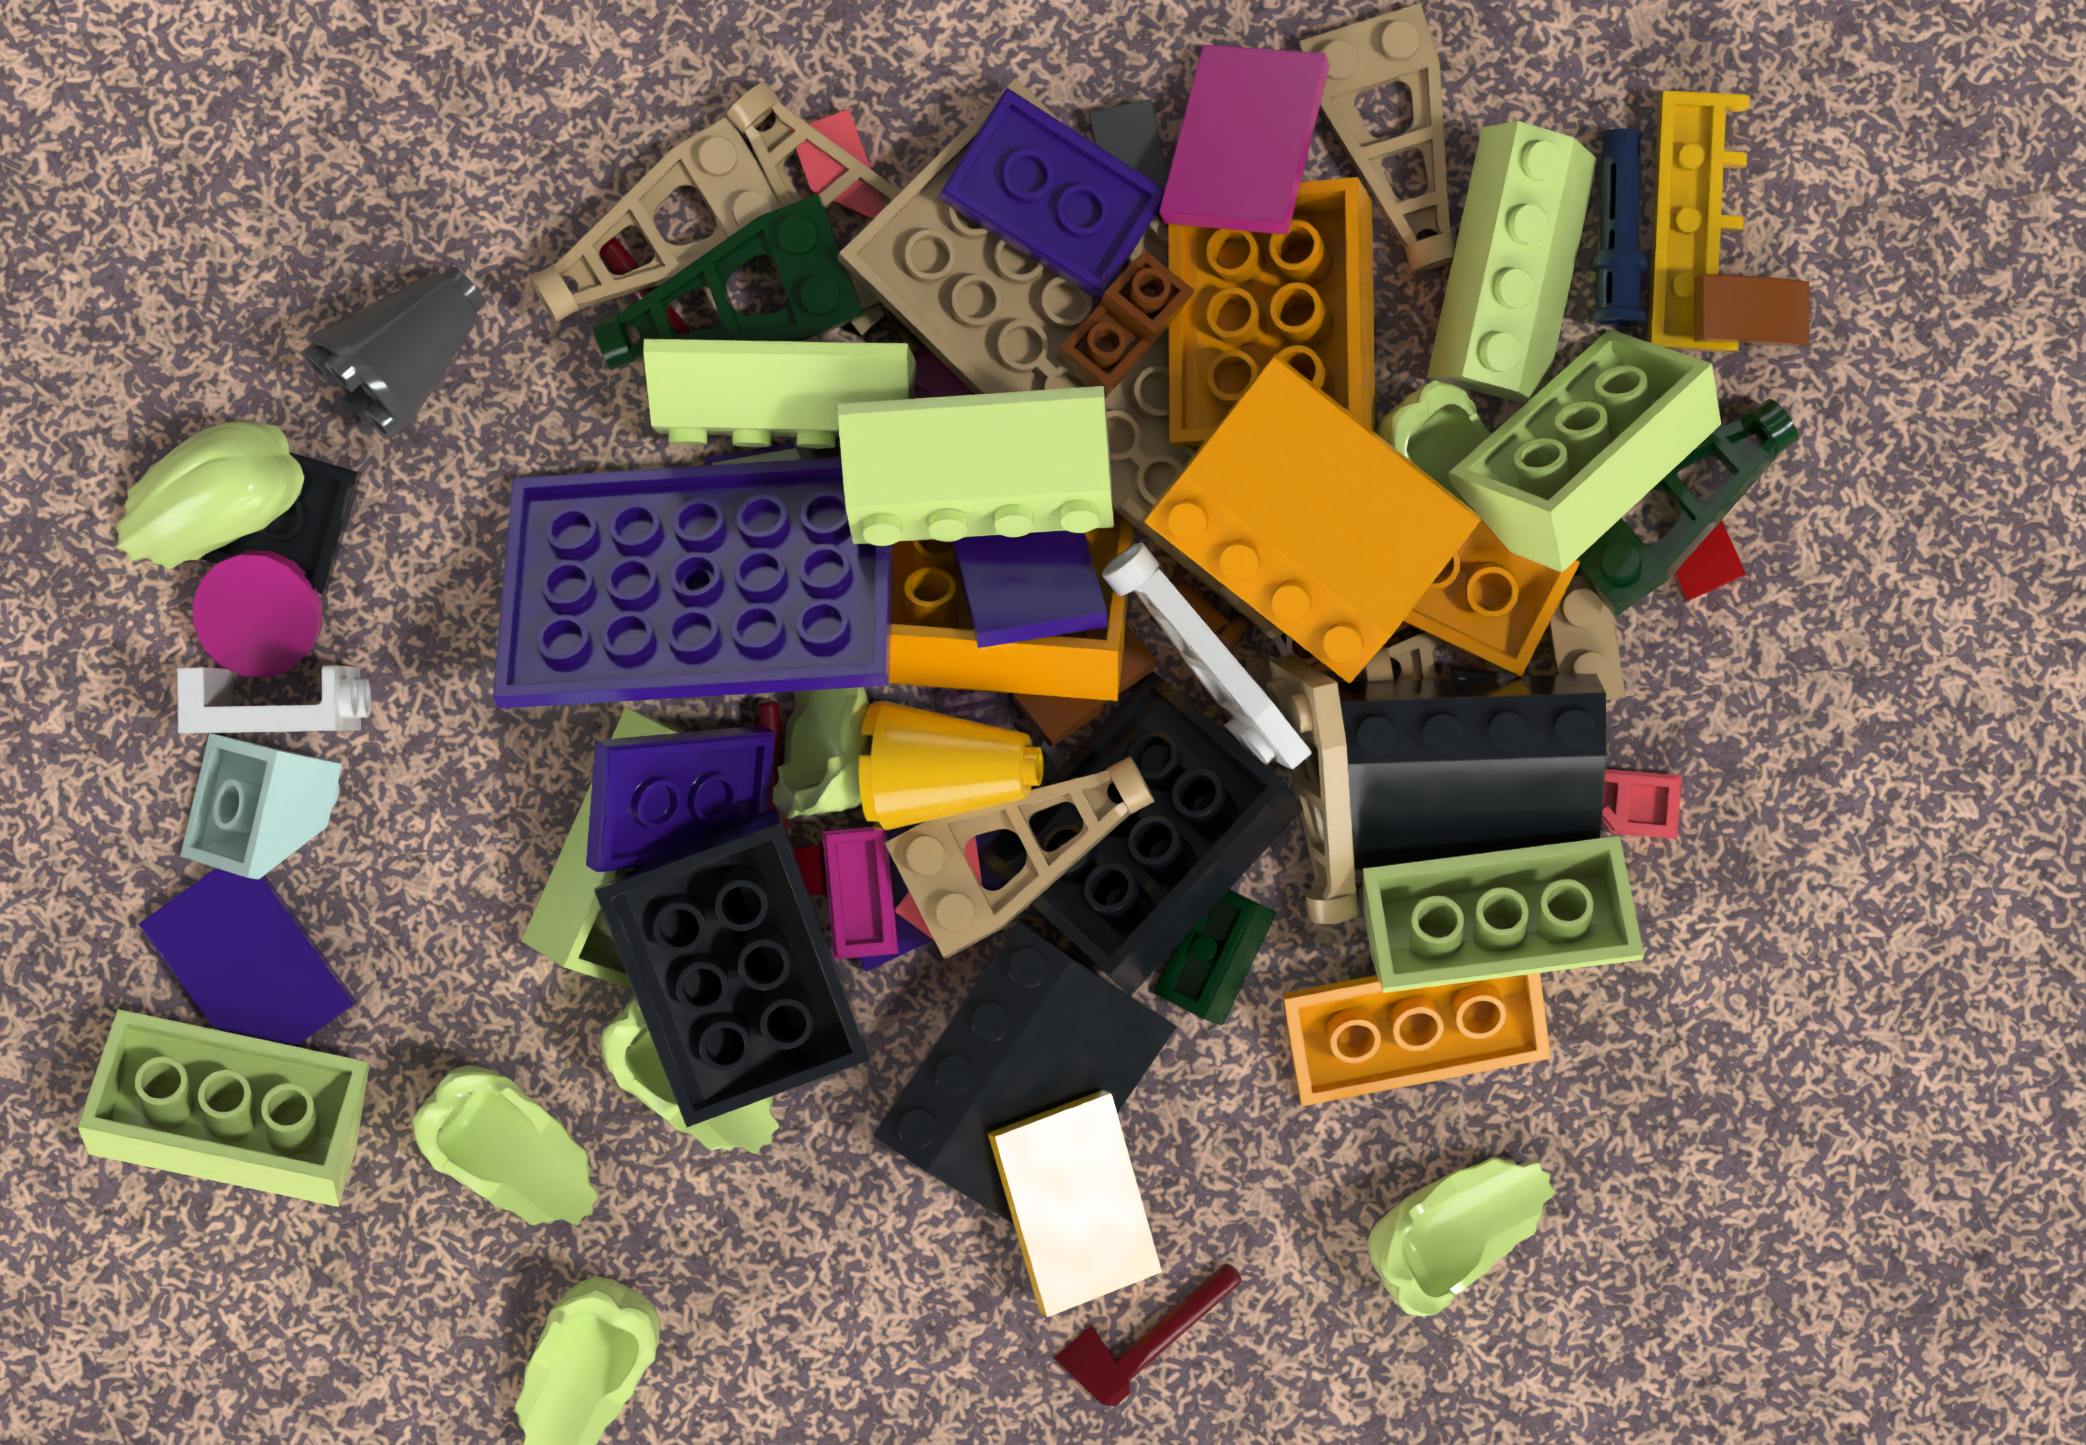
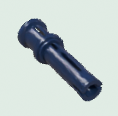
[1589,128,1648,327]

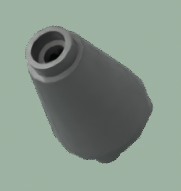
[302,266,486,439]

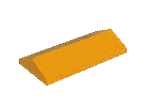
[1403,509,1580,677]
[1282,973,1551,1106]

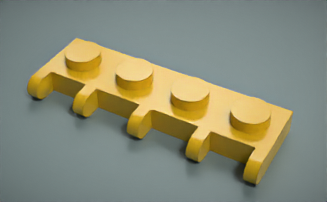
[1647,90,1750,353]

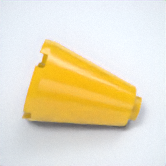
[858,701,1043,830]

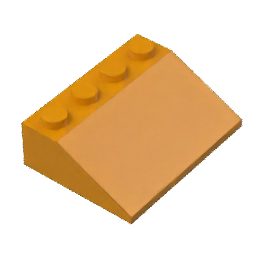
[1168,177,1375,447]
[1144,354,1481,684]
[889,509,1134,701]

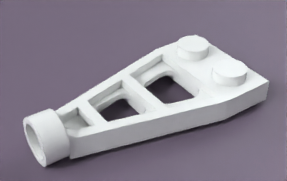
[1102,542,1312,770]

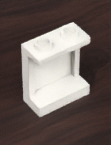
[177,665,371,734]

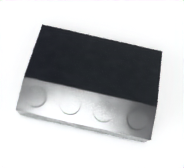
[979,671,1303,997]
[1338,673,1606,870]
[594,807,870,1128]
[873,918,1177,1224]

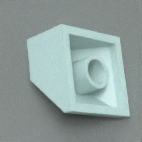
[180,733,342,880]

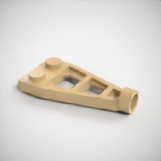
[1298,3,1456,274]
[726,82,901,337]
[529,116,782,322]
[1361,575,1626,700]
[1266,655,1359,924]
[885,756,1155,958]

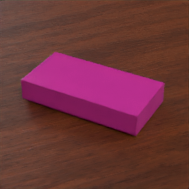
[822,826,899,959]

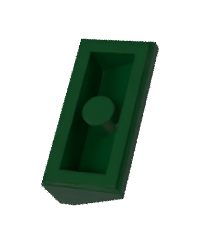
[1153,889,1277,1025]

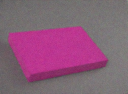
[1159,45,1330,235]

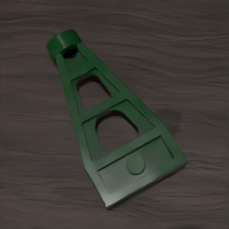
[593,194,866,370]
[1576,399,1799,617]

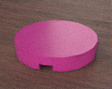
[193,550,323,678]

